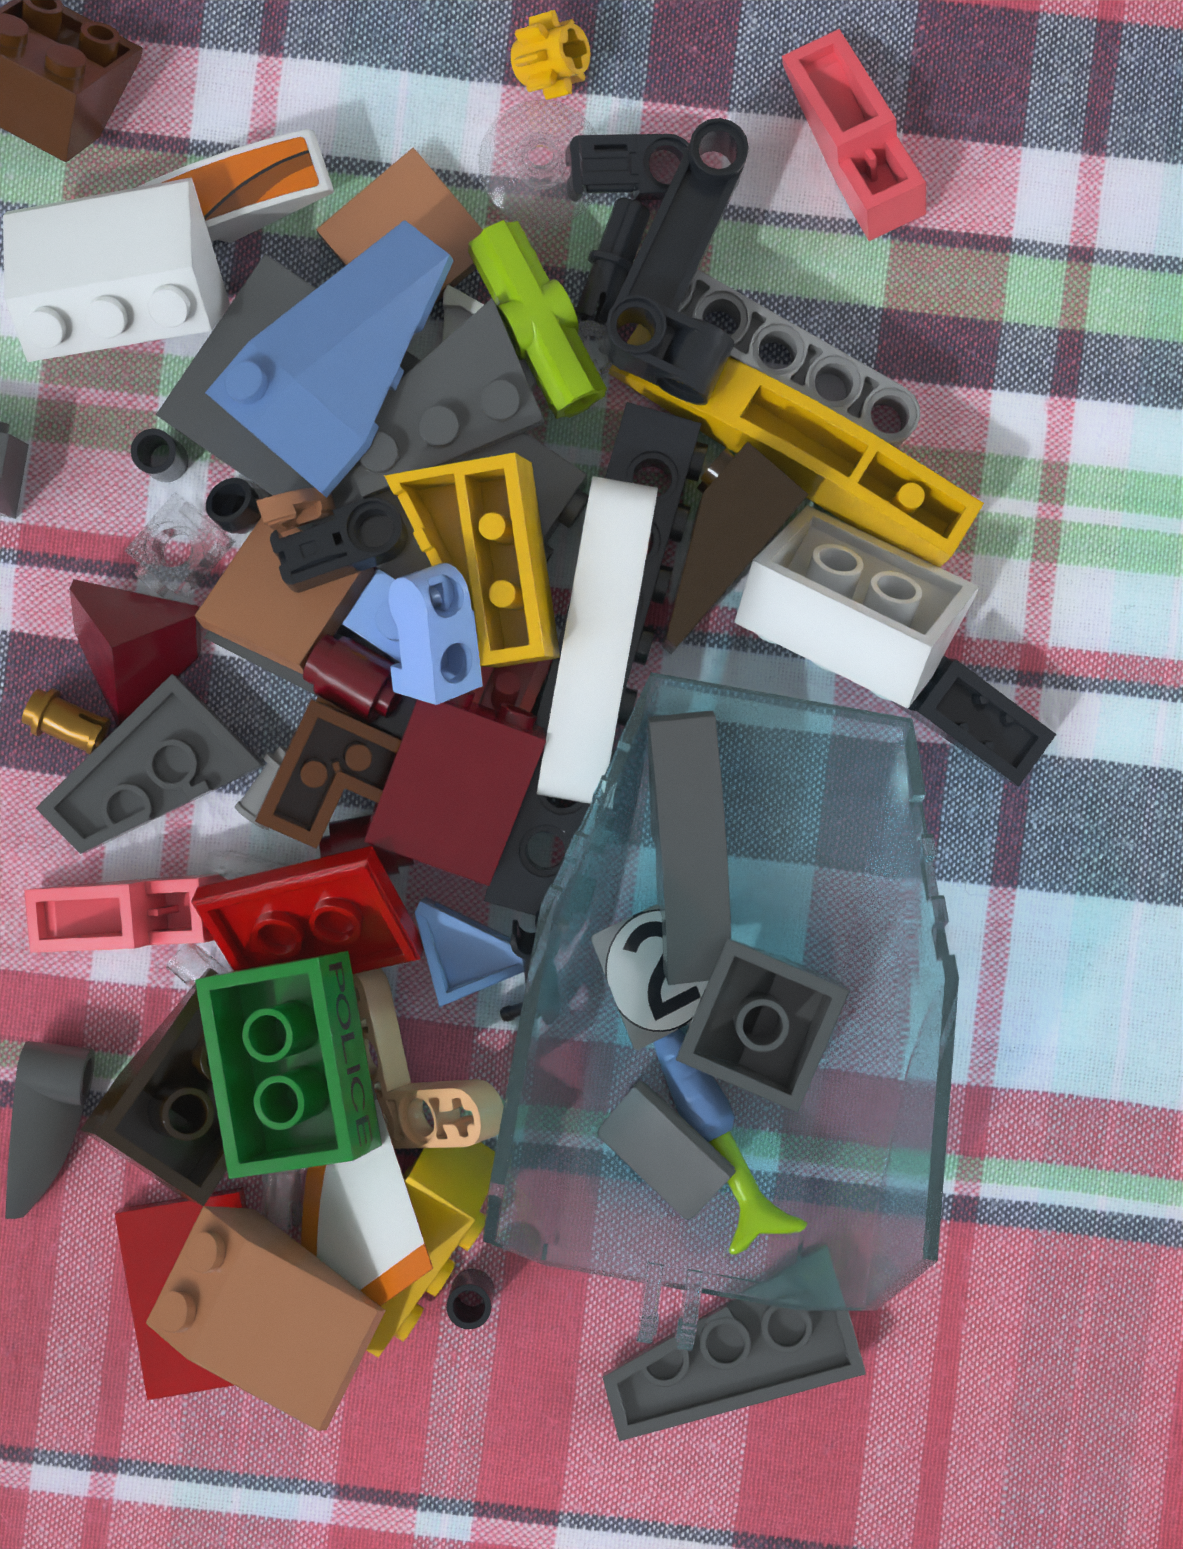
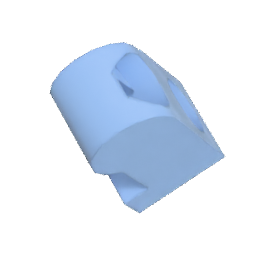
[389,563,483,705]

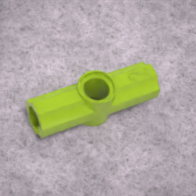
[468,220,607,419]

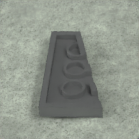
[603,1245,866,1441]

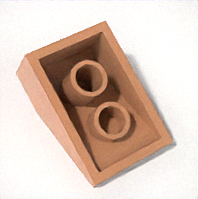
[146,1206,386,1431]

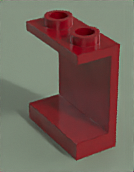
[364,691,546,886]

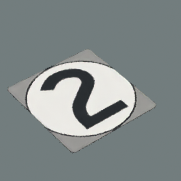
[591,904,708,1050]

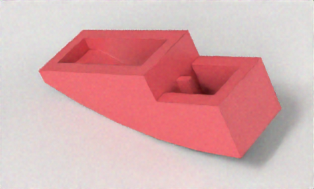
[782,29,926,241]
[24,873,228,953]

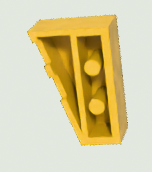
[384,452,560,668]
[366,1142,504,1358]

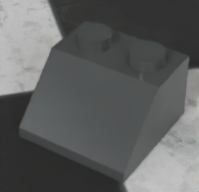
[675,938,850,1113]

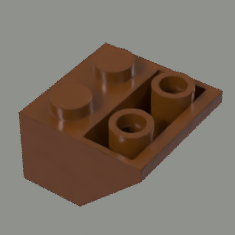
[0,0,143,162]

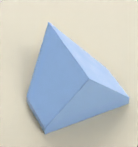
[414,897,524,1007]

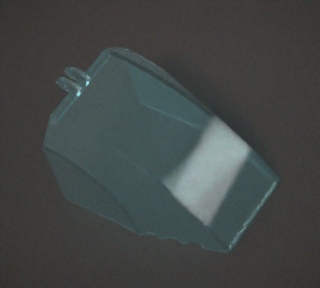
[483,672,959,1351]

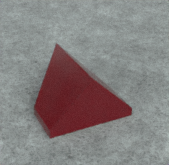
[69,579,201,727]

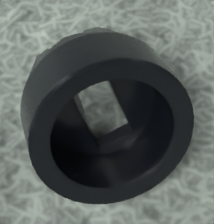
[206,478,261,534]

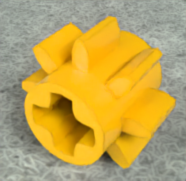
[511,10,591,100]

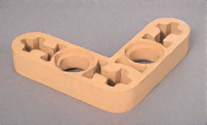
[352,968,505,1149]

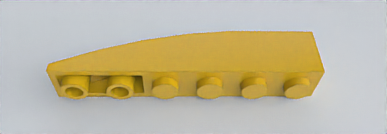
[608,324,984,567]

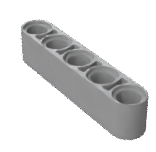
[678,269,920,448]

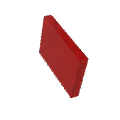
[191,846,424,974]
[114,1187,247,1400]

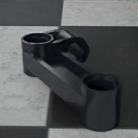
[603,118,749,405]

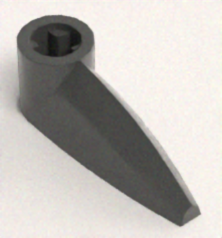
[5,1041,95,1219]

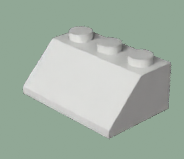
[3,177,230,362]
[734,505,979,709]

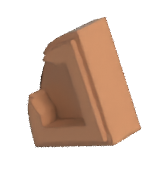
[256,487,336,533]

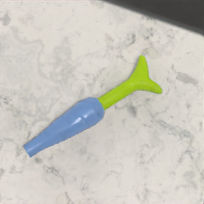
[653,1029,808,1255]

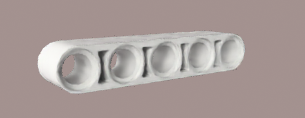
[537,476,658,806]

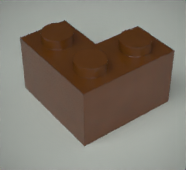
[255,698,402,849]

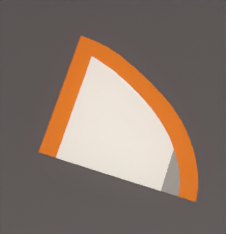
[301,1072,433,1306]

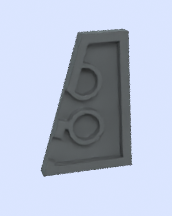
[351,298,545,499]
[36,674,266,854]

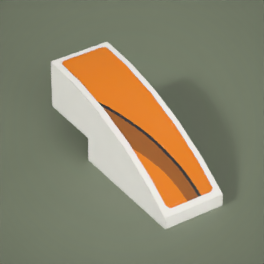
[136,129,334,243]

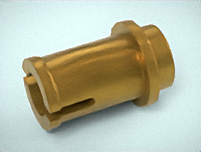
[22,688,111,755]

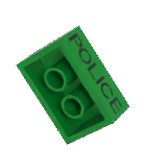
[195,951,382,1179]

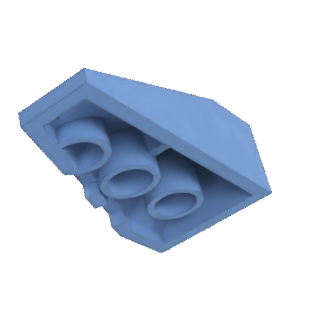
[205,220,454,498]

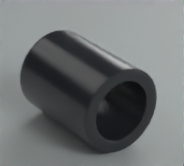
[131,428,188,482]
[446,1269,494,1329]

